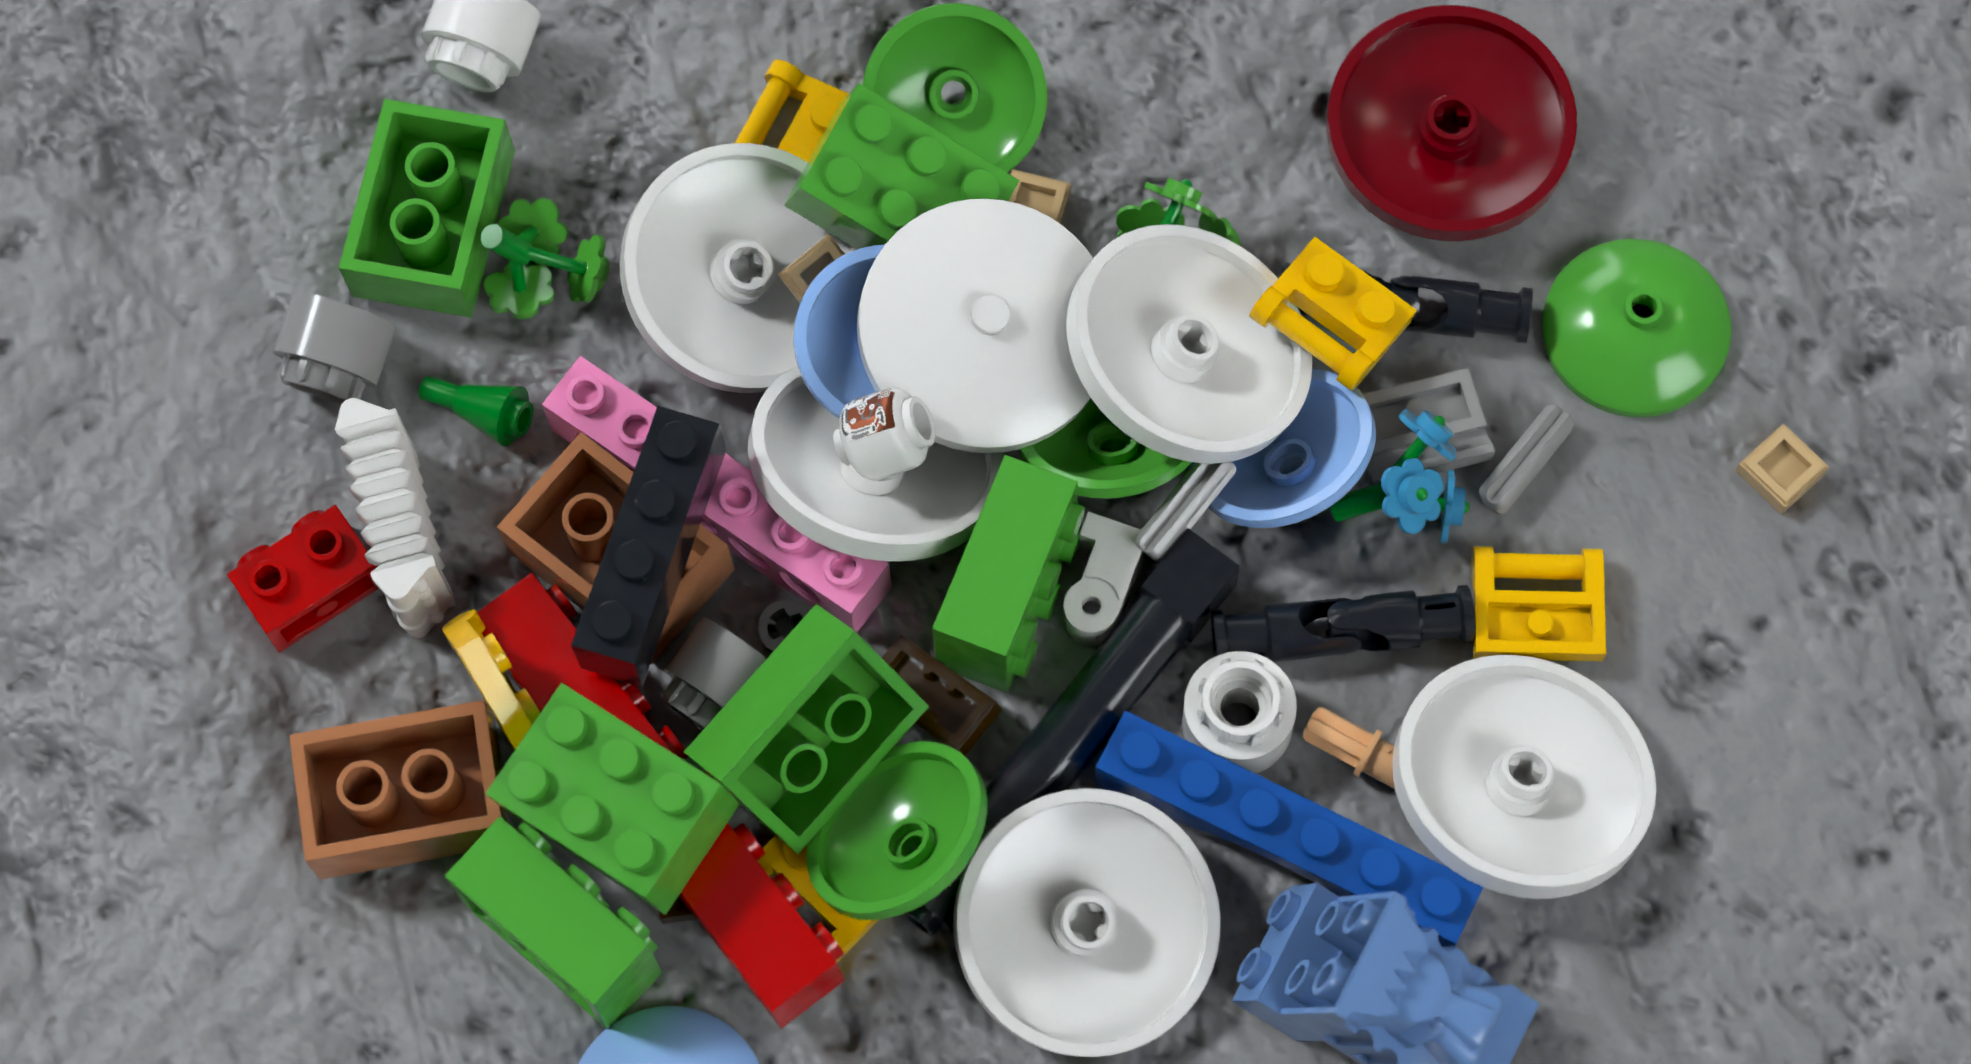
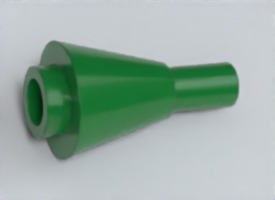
[418,375,534,447]

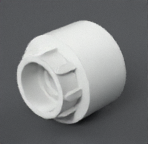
[421,0,541,92]
[1182,651,1297,774]

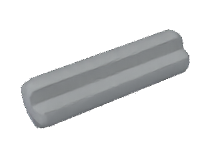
[1478,404,1574,514]
[1135,462,1236,563]

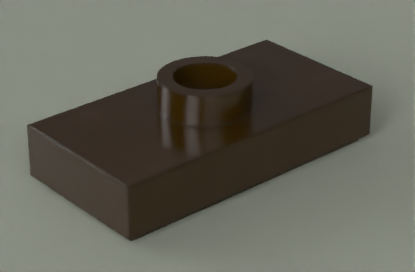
[882,634,1002,756]

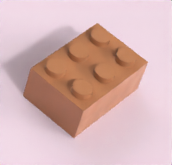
[497,432,735,665]
[289,700,511,880]

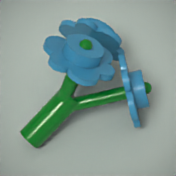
[1330,409,1470,543]

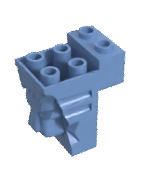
[1232,883,1540,1064]

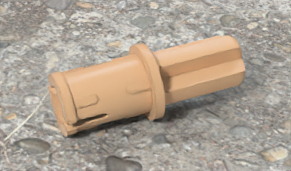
[1303,707,1395,789]

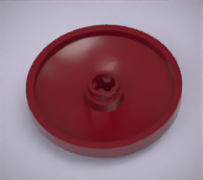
[1326,5,1577,241]

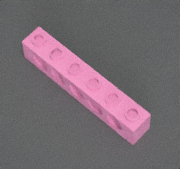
[542,356,892,633]

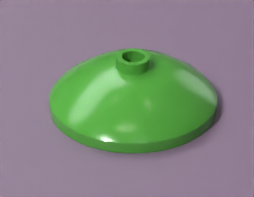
[863,3,1047,173]
[1541,239,1731,417]
[1018,398,1192,499]
[806,741,987,920]

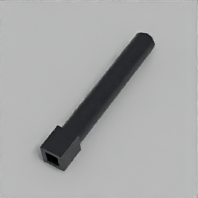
[904,528,1240,937]

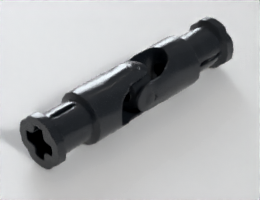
[1280,263,1533,343]
[1211,585,1475,662]

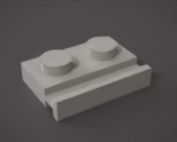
[1363,368,1495,486]

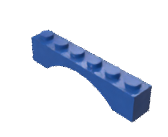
[1095,711,1483,947]

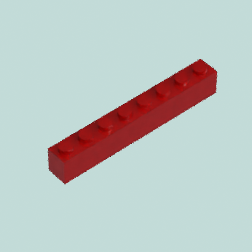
[477,572,845,1029]

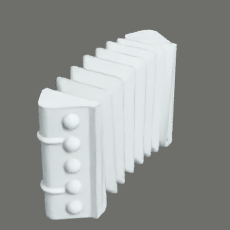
[335,398,456,638]

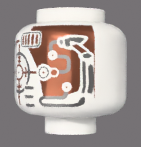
[833,387,935,480]

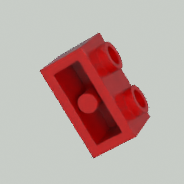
[226,504,379,653]

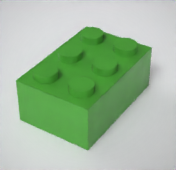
[784,83,1020,249]
[339,99,515,318]
[932,455,1085,693]
[684,604,929,854]
[485,683,740,915]
[445,816,662,1029]

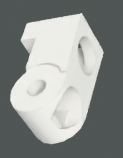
[1063,511,1146,646]

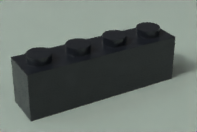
[571,406,726,687]

